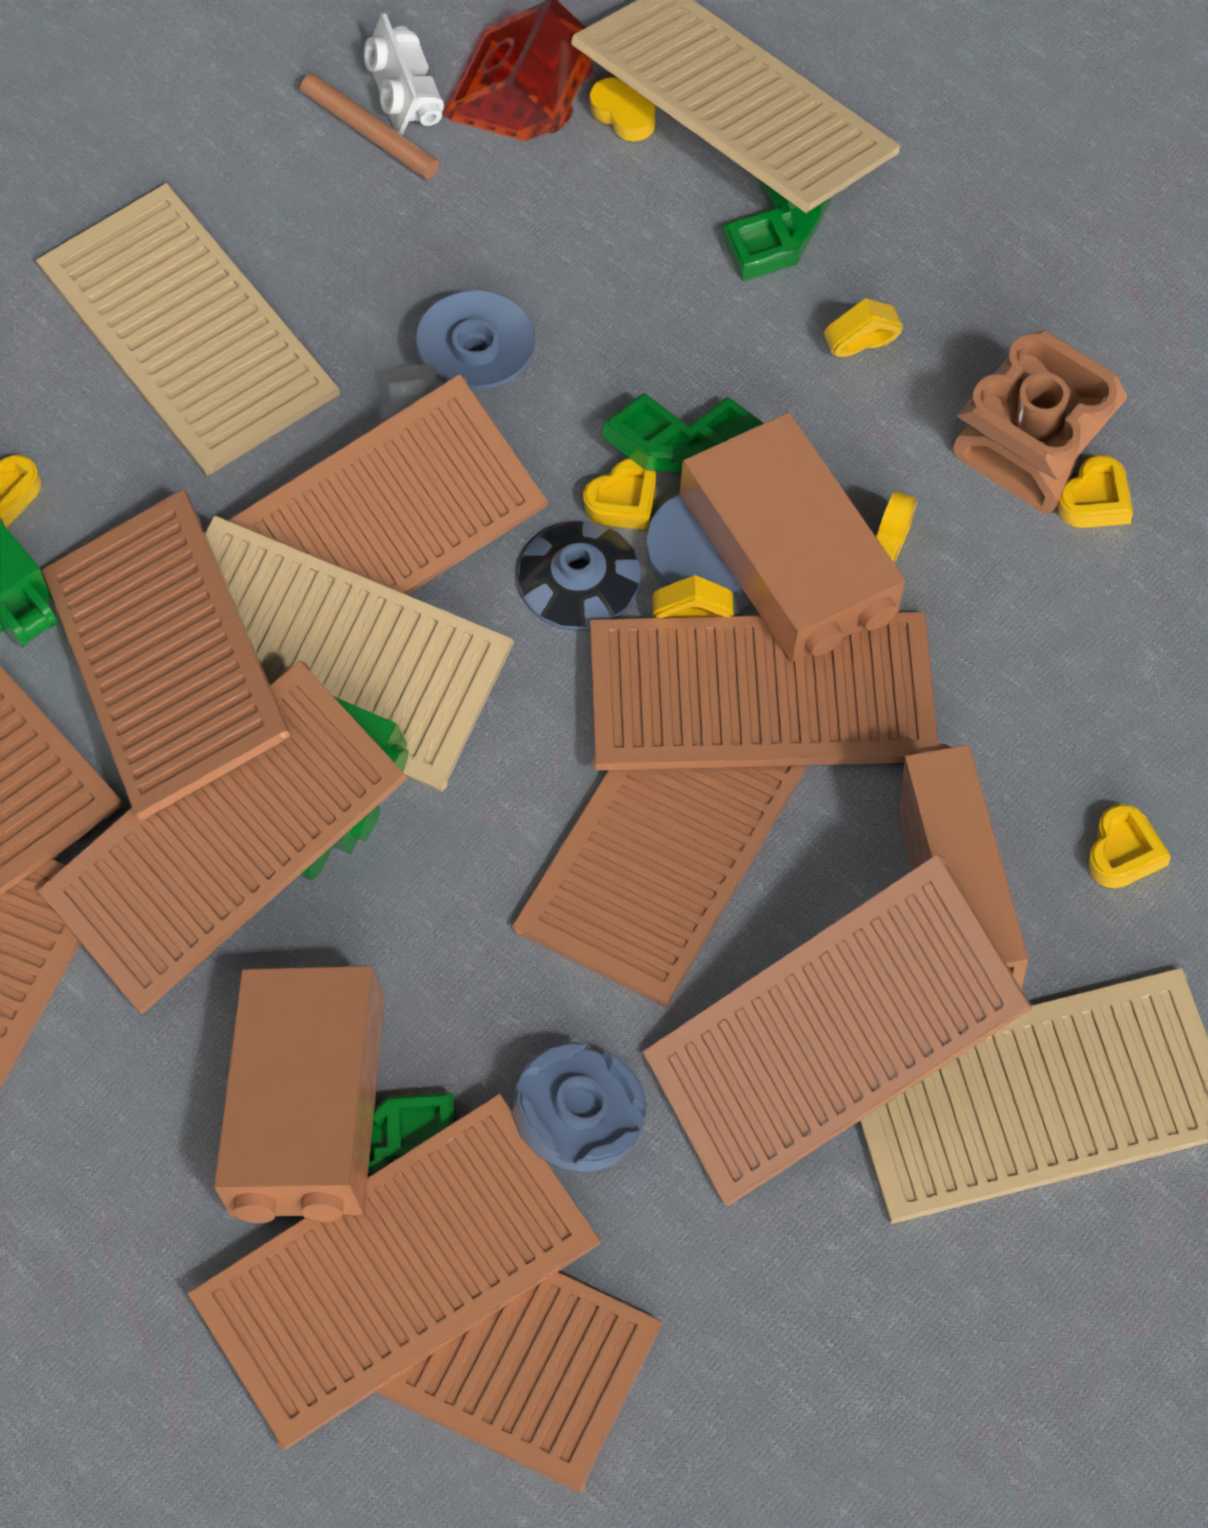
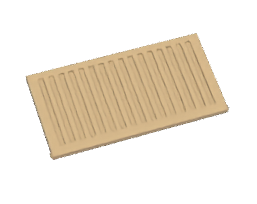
[571,0,901,213]
[36,183,340,477]
[205,516,514,792]
[859,968,1208,1224]

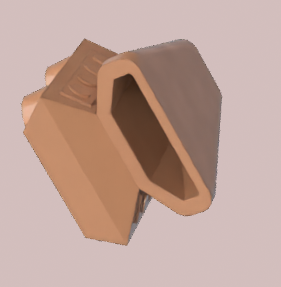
[953,330,1128,514]

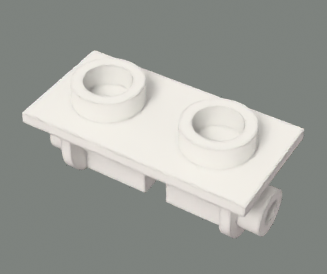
[364,13,444,135]

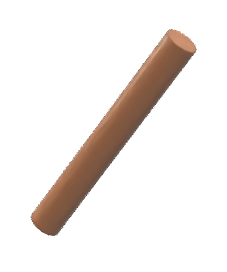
[300,73,440,180]

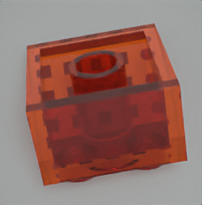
[443,0,593,142]

